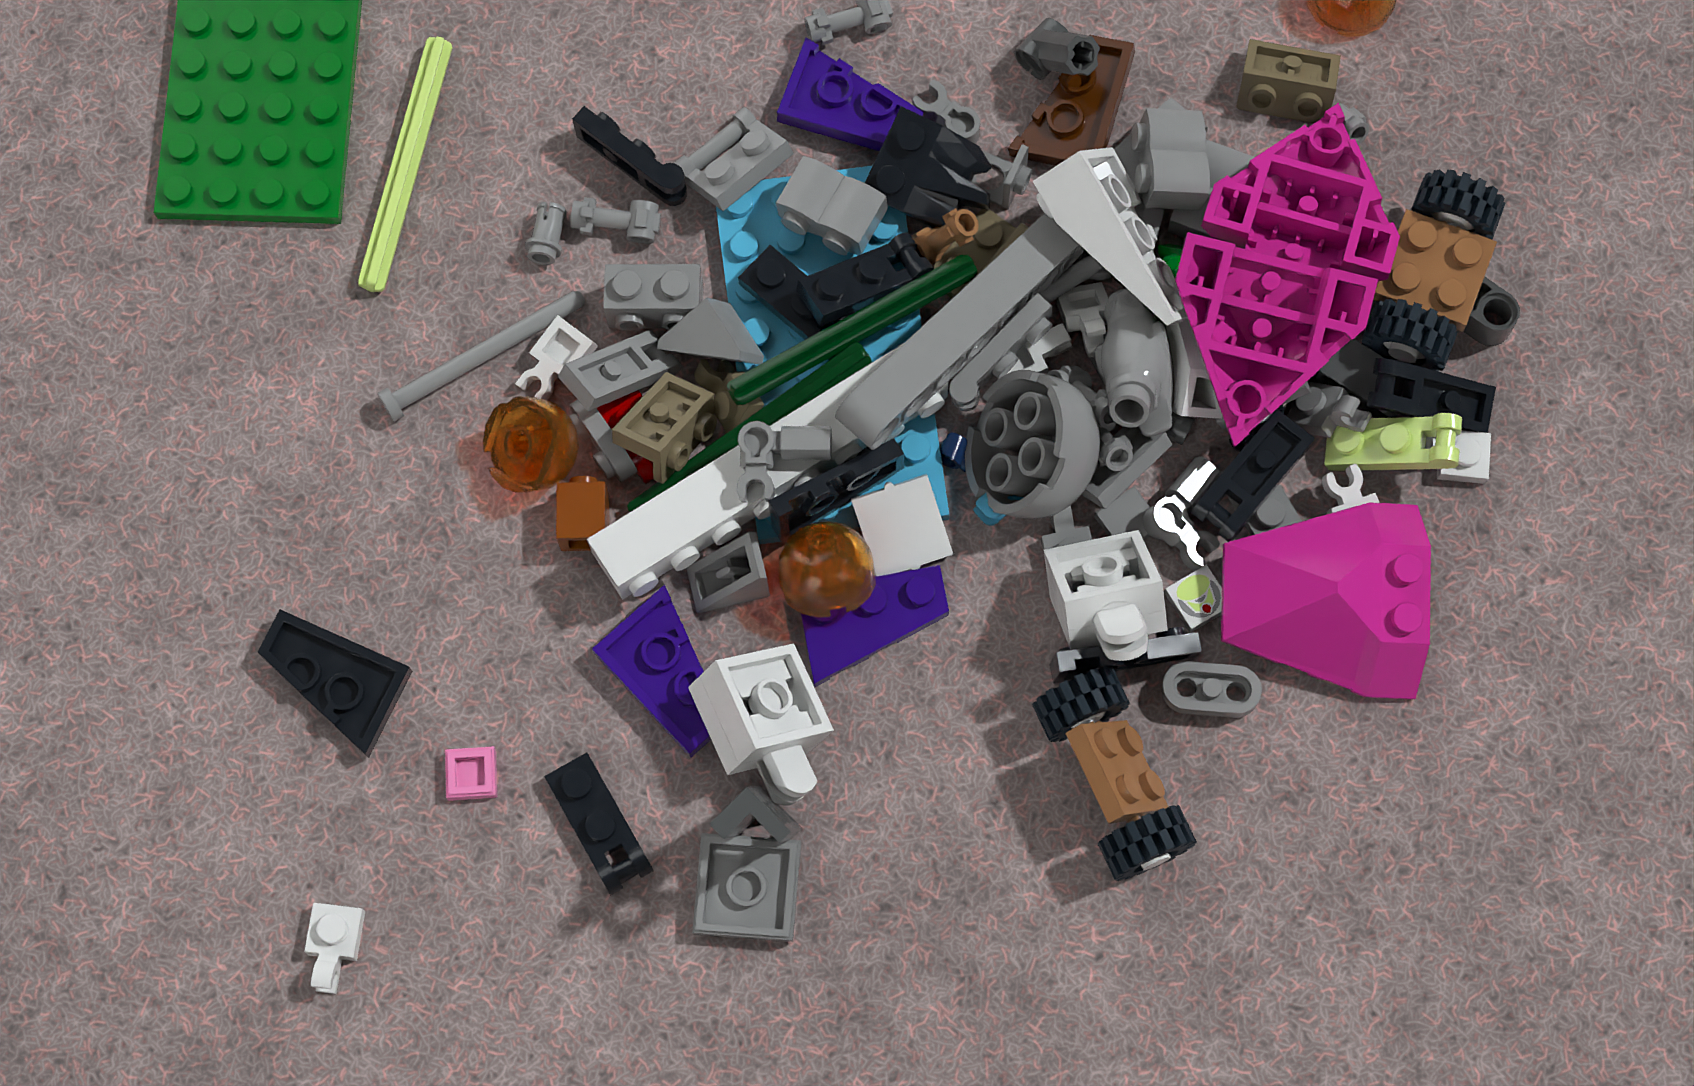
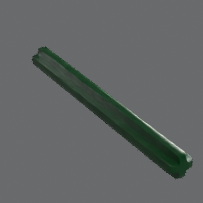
[727,255,978,405]
[627,342,872,512]

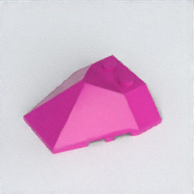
[1221,502,1431,699]

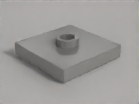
[692,833,802,942]

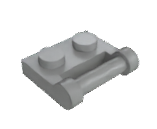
[674,107,794,211]

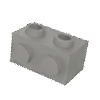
[603,264,704,331]

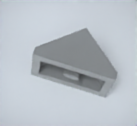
[657,297,764,365]
[686,532,770,613]

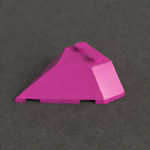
[1201,103,1400,282]
[1175,232,1378,447]

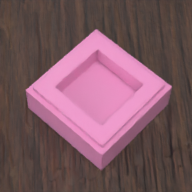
[445,746,497,801]

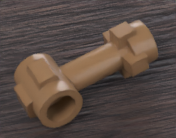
[912,208,979,265]

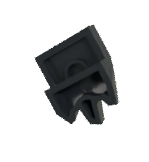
[865,106,992,228]

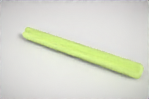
[358,36,453,292]

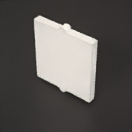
[851,474,953,576]

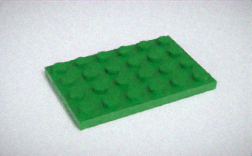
[153,0,362,224]

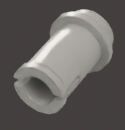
[525,202,567,265]

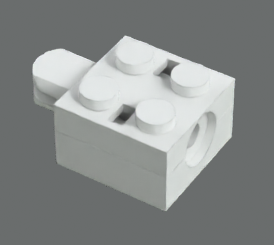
[1044,530,1168,661]
[688,643,834,806]

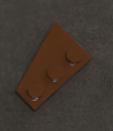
[1008,35,1135,166]

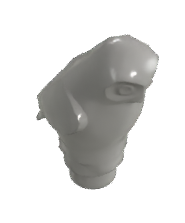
[1095,288,1173,437]

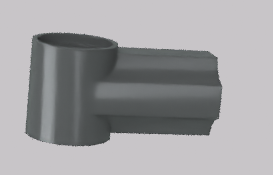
[1014,18,1100,80]

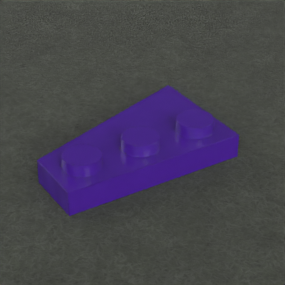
[777,37,923,151]
[797,565,949,688]
[592,584,711,758]

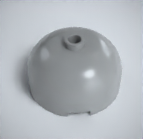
[965,370,1100,519]

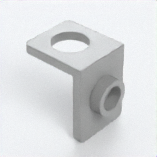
[972,144,1033,210]

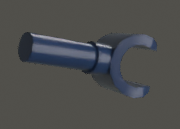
[940,432,968,472]

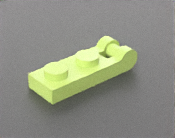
[1324,413,1462,471]

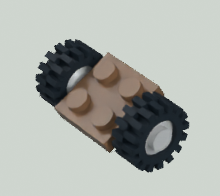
[1362,169,1505,372]
[1032,666,1197,881]

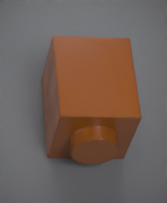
[556,476,609,551]

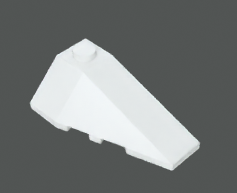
[1033,147,1188,326]

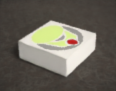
[1164,564,1222,633]

